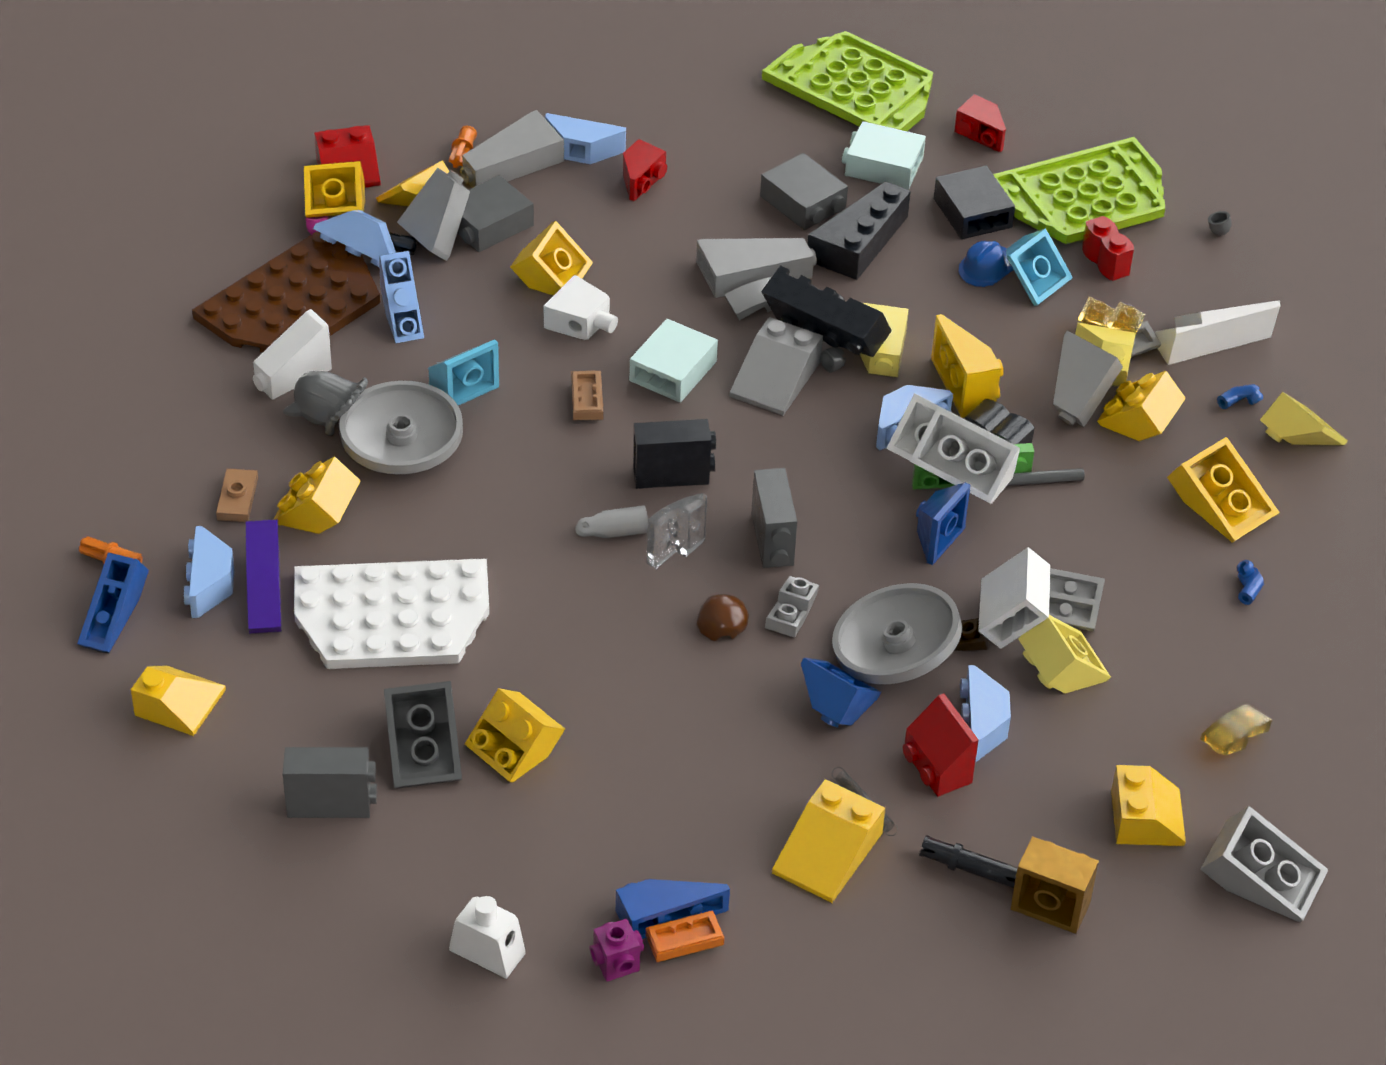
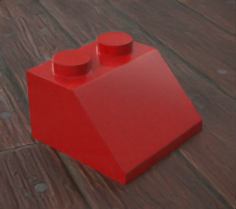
[314,125,381,188]
[902,693,979,797]

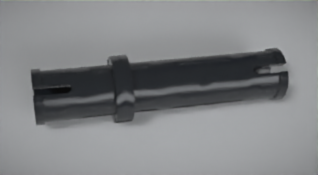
[919,835,1018,888]

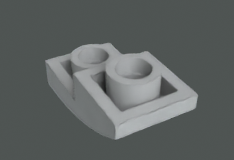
[724,277,772,321]
[765,576,819,638]

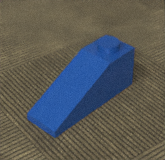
[77,552,149,653]
[615,879,730,939]

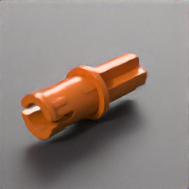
[449,125,477,168]
[79,536,143,564]

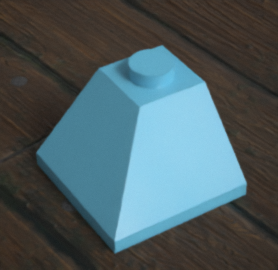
[1006,228,1073,306]
[428,339,499,406]

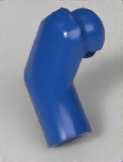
[1217,384,1263,409]
[1236,560,1264,605]

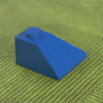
[916,482,971,565]
[801,658,881,728]

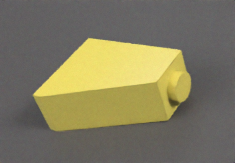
[860,303,909,377]

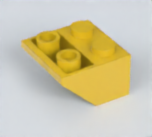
[1097,371,1186,441]
[273,456,360,534]
[464,688,565,782]

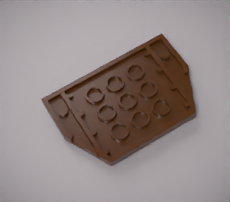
[192,232,381,353]

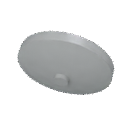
[339,381,463,474]
[832,583,962,684]

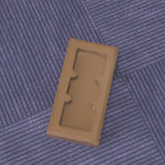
[571,371,603,420]
[216,469,258,522]

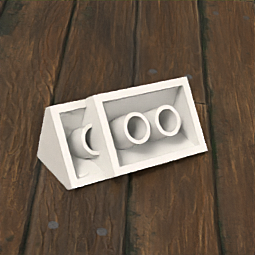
[1154,300,1280,365]
[886,393,1020,504]

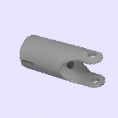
[575,505,649,538]

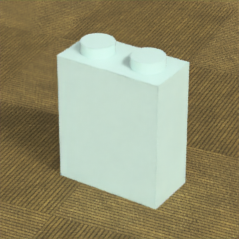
[842,121,926,190]
[629,319,718,403]

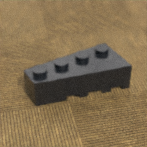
[807,181,911,280]
[761,265,892,357]

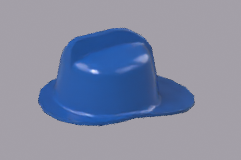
[959,241,1014,287]

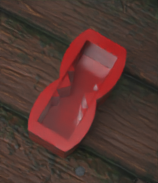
[1082,216,1134,281]

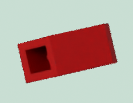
[954,94,1006,153]
[623,139,667,201]

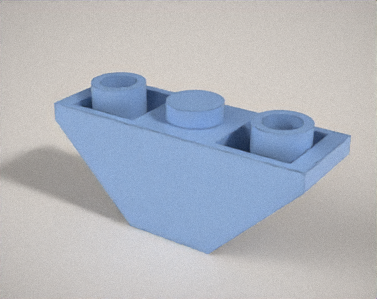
[545,113,626,164]
[313,210,396,267]
[379,251,424,343]
[876,385,953,450]
[184,526,235,618]
[960,665,1011,763]

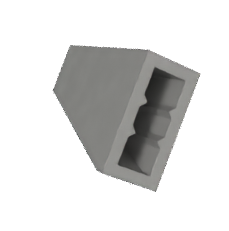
[460,110,564,188]
[696,238,817,298]

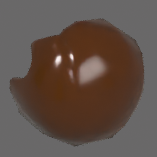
[697,594,749,641]

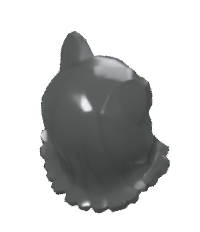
[283,371,368,436]

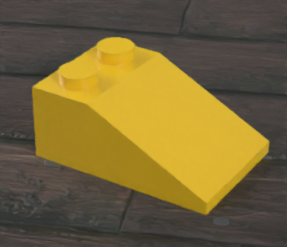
[931,314,1003,418]
[1167,437,1280,543]
[772,779,885,903]

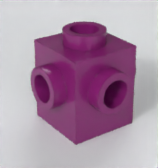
[589,918,644,982]

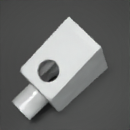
[544,275,618,340]
[449,896,526,979]

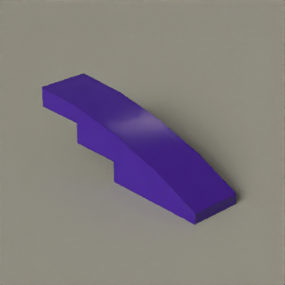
[246,520,282,634]

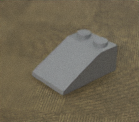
[729,317,823,416]
[1200,806,1328,922]

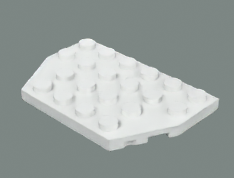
[294,559,489,669]

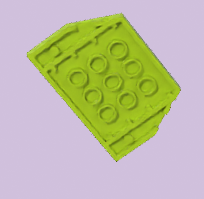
[762,31,933,131]
[993,137,1165,244]

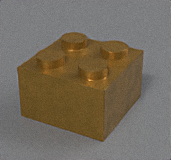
[1010,836,1099,934]

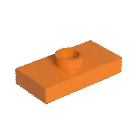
[646,910,724,962]

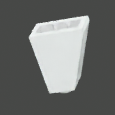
[253,309,332,400]

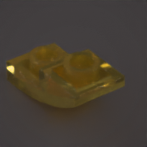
[1077,296,1146,333]
[1200,704,1272,755]

